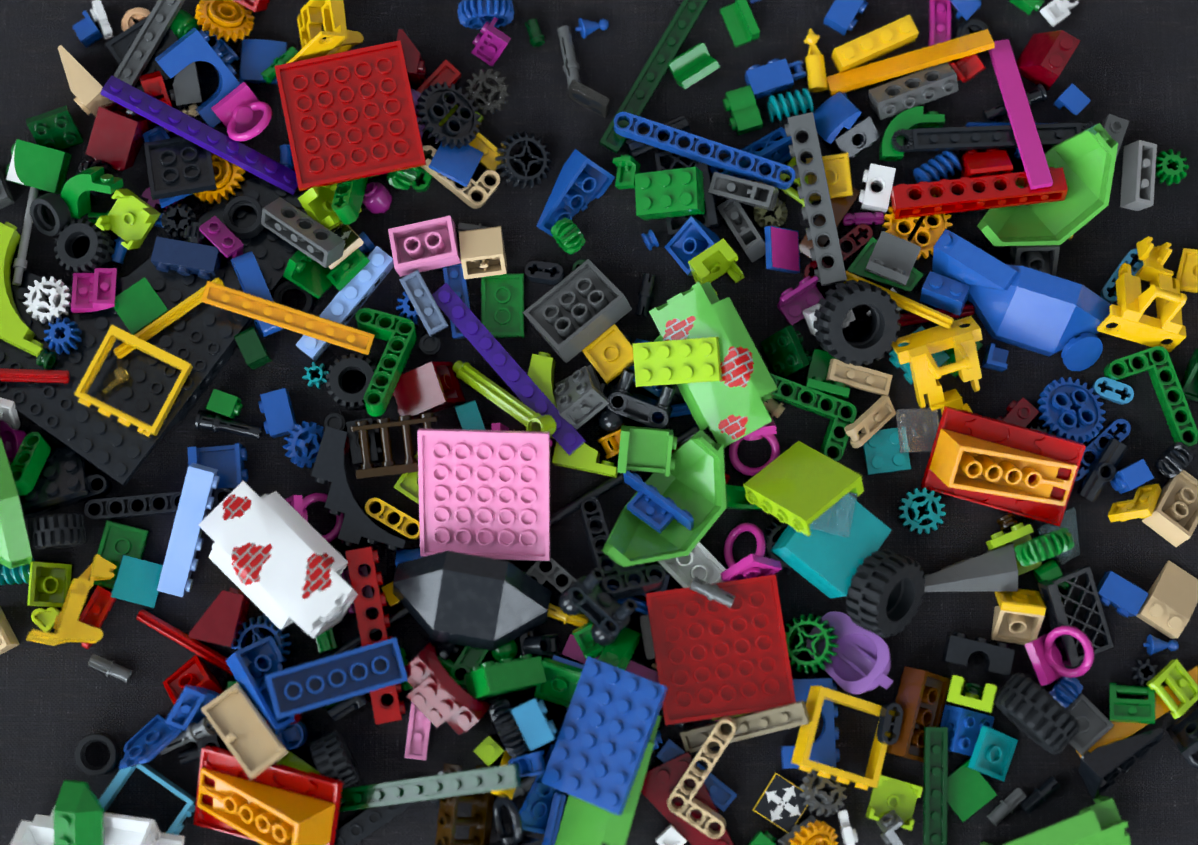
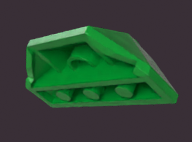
[54,780,104,845]

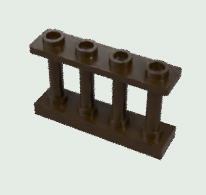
[351,412,439,479]
[435,763,495,845]

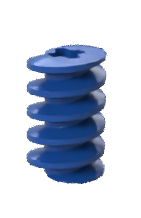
[913,150,962,183]

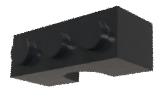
[942,632,1015,676]

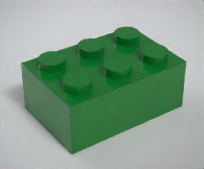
[635,167,705,220]
[463,654,547,699]

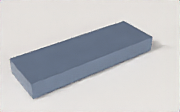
[399,270,449,336]

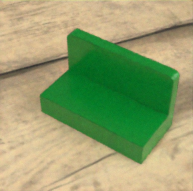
[720,0,760,47]
[668,42,720,89]
[326,248,370,291]

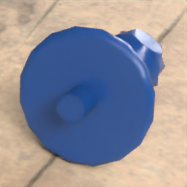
[576,18,609,39]
[1143,634,1179,656]

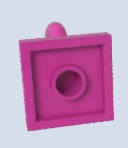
[211,82,272,142]
[729,415,780,476]
[285,493,345,543]
[720,523,782,582]
[1025,626,1094,686]

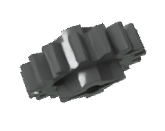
[799,770,847,817]

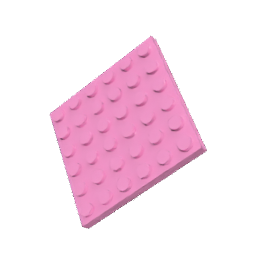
[418,428,550,561]

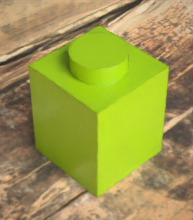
[474,735,505,767]

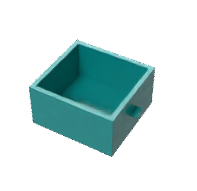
[770,494,891,598]

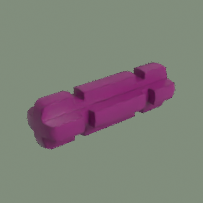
[842,212,884,226]

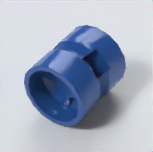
[275,721,308,750]

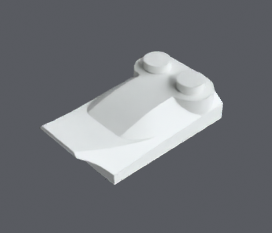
[657,542,726,588]

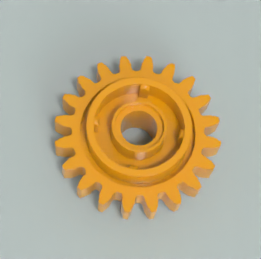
[195,0,254,42]
[193,152,246,204]
[789,820,838,845]

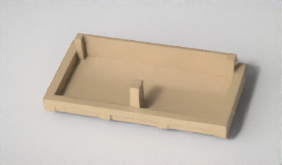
[201,682,288,780]

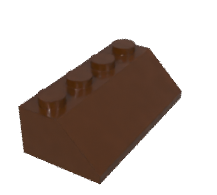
[886,666,950,762]

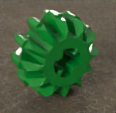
[1155,149,1189,186]
[387,167,419,190]
[551,217,585,255]

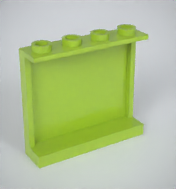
[744,441,864,537]

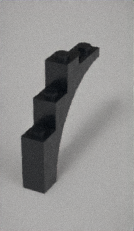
[311,426,406,551]

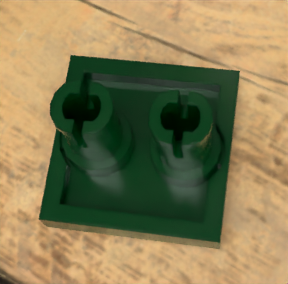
[26,106,84,151]
[761,325,812,378]

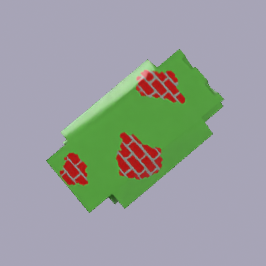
[649,281,777,448]

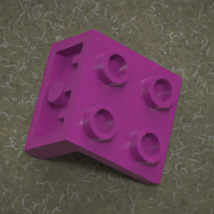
[777,276,824,326]

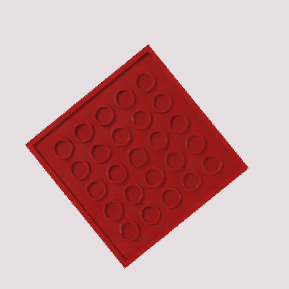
[275,40,426,191]
[645,574,796,725]

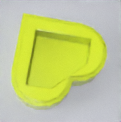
[31,607,60,633]

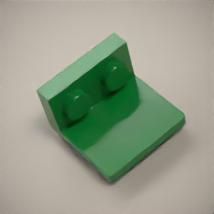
[283,250,333,299]
[805,349,850,400]

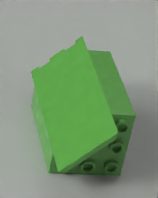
[555,715,661,845]
[980,795,1130,845]

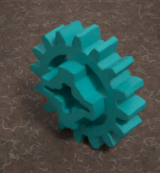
[898,488,946,535]

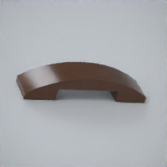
[799,187,860,260]

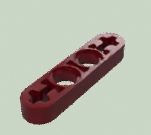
[803,224,873,278]

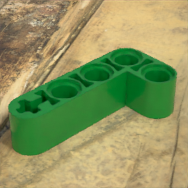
[332,174,381,225]

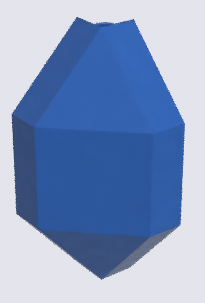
[968,264,1111,357]

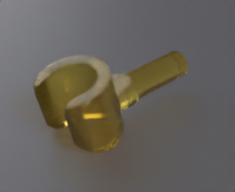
[102,367,129,394]

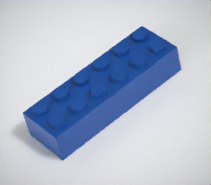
[265,637,408,719]

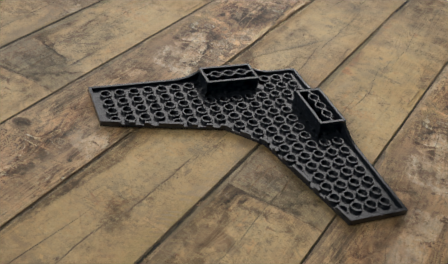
[0,175,308,486]

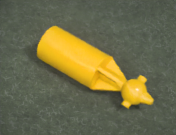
[804,29,828,93]

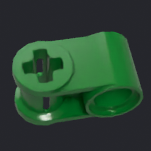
[1033,559,1071,600]

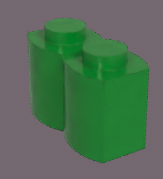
[723,85,763,135]

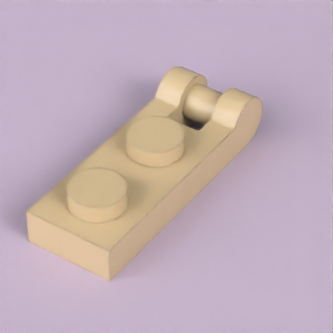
[844,396,896,448]

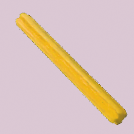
[843,271,954,329]
[113,277,225,359]

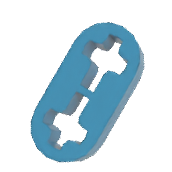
[1092,377,1134,405]

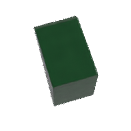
[234,327,272,370]

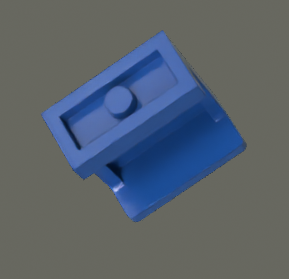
[187,443,249,489]

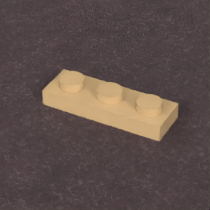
[826,358,893,396]

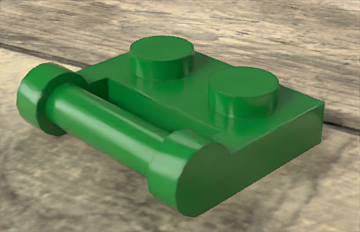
[1109,683,1155,724]

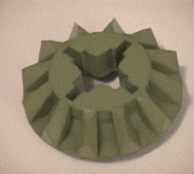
[754,197,788,229]

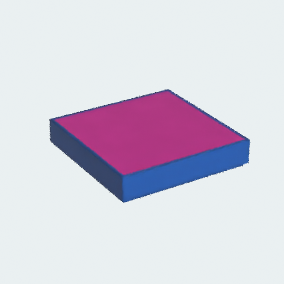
[765,226,800,274]

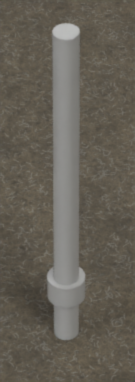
[12,187,39,286]

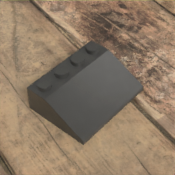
[523,259,632,363]

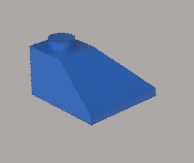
[665,216,721,276]

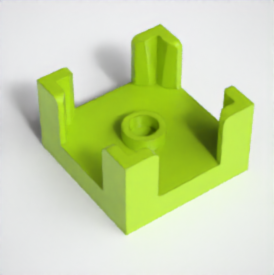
[298,184,362,230]
[95,189,161,250]
[688,238,745,295]
[947,675,998,713]
[865,775,923,831]

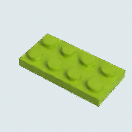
[632,337,722,387]

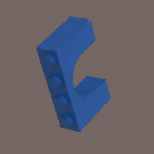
[154,28,244,128]
[781,678,840,769]

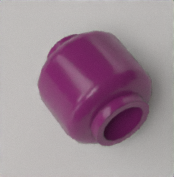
[362,182,392,214]

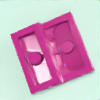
[71,268,117,313]

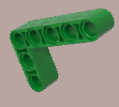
[355,308,417,417]
[1104,346,1198,447]
[770,373,857,461]
[10,432,51,496]

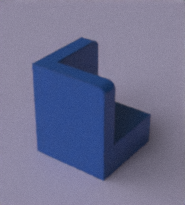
[73,10,103,47]
[1054,83,1091,116]
[982,343,1009,372]

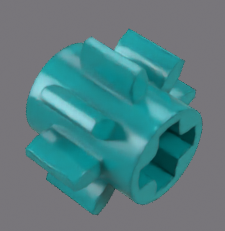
[302,362,329,389]

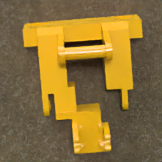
[287,0,364,63]
[1097,236,1187,352]
[891,316,983,413]
[26,554,116,646]

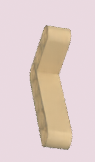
[667,716,737,839]

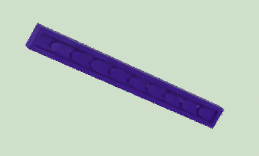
[101,75,298,195]
[432,283,586,456]

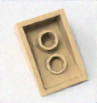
[58,45,114,117]
[1142,470,1198,547]
[1137,561,1198,639]

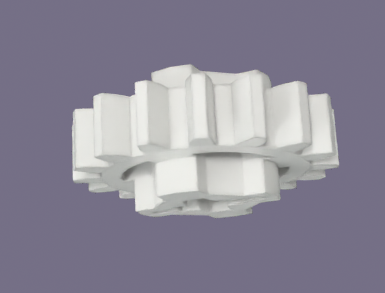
[23,277,72,324]

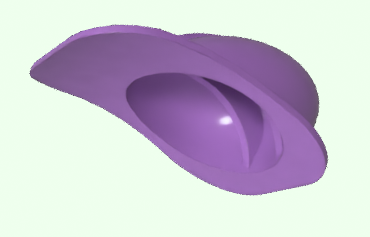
[806,611,894,694]

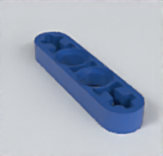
[1075,419,1131,481]

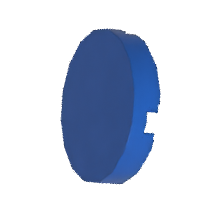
[1061,332,1103,371]

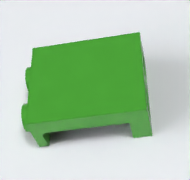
[617,425,677,477]

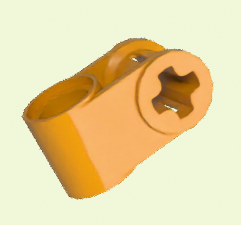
[597,429,621,459]

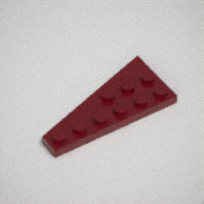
[641,751,734,845]

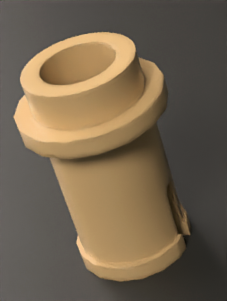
[764,398,785,418]

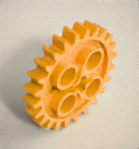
[883,195,953,260]

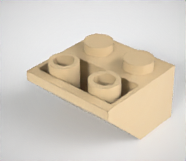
[459,226,507,279]

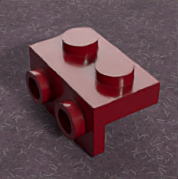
[996,398,1039,427]

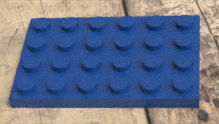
[541,656,668,816]

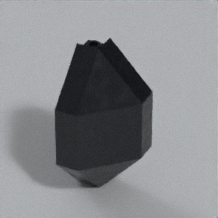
[393,551,552,651]

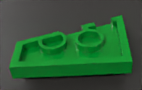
[847,237,924,292]

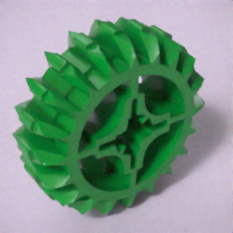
[1014,528,1075,566]
[785,614,839,673]

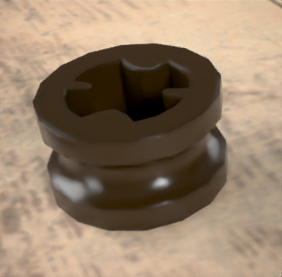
[996,513,1019,532]

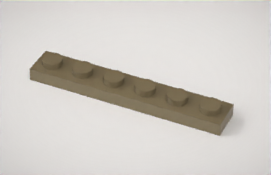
[680,700,810,753]

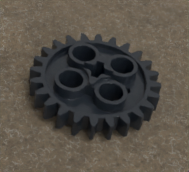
[415,82,481,149]

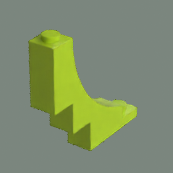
[0,222,44,358]
[522,352,618,478]

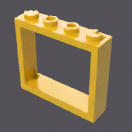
[74,325,193,437]
[791,685,895,791]

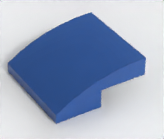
[239,39,287,84]
[813,92,862,144]
[428,142,484,187]
[165,685,220,731]

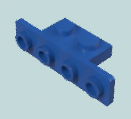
[624,470,694,534]

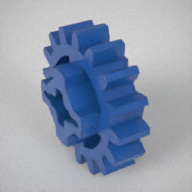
[283,421,324,468]

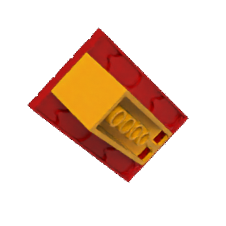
[921,406,1086,526]
[193,746,343,845]

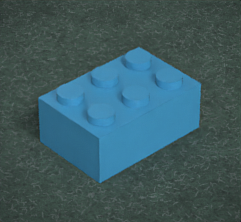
[511,697,558,751]

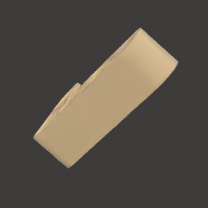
[420,145,500,209]

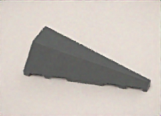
[924,543,1018,592]

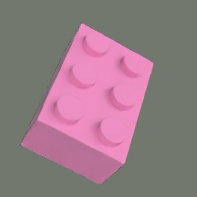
[388,216,461,277]

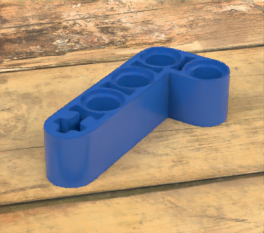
[231,251,284,338]

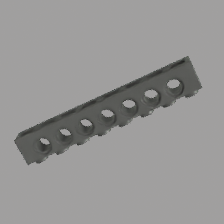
[784,112,847,287]

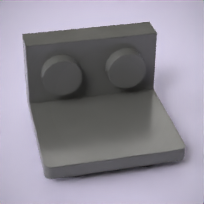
[865,231,921,286]
[554,366,609,430]

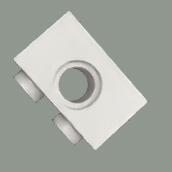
[858,163,896,214]

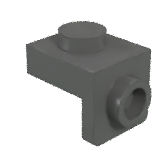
[876,810,904,845]

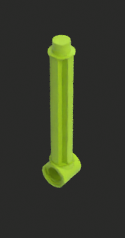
[452,360,556,436]

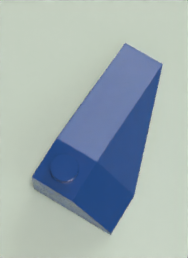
[537,149,615,237]
[932,229,1019,291]
[226,635,295,731]

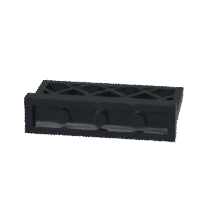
[655,147,720,236]
[1038,565,1114,667]

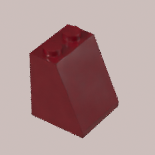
[1016,30,1080,91]
[86,102,152,171]
[393,362,465,419]
[188,588,251,647]

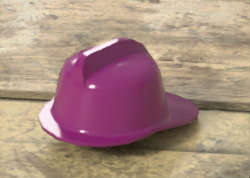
[0,420,27,464]

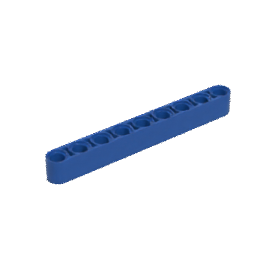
[614,112,796,190]

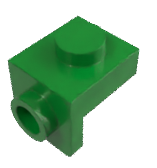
[612,155,640,189]
[572,621,605,659]

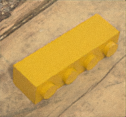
[831,14,919,73]

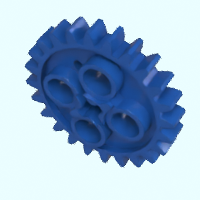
[1037,377,1106,443]

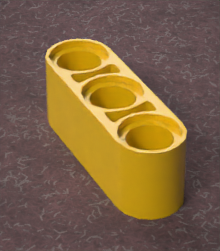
[365,498,420,540]

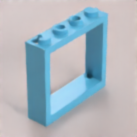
[99,763,196,835]

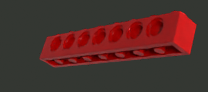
[891,167,1068,219]
[345,546,406,724]

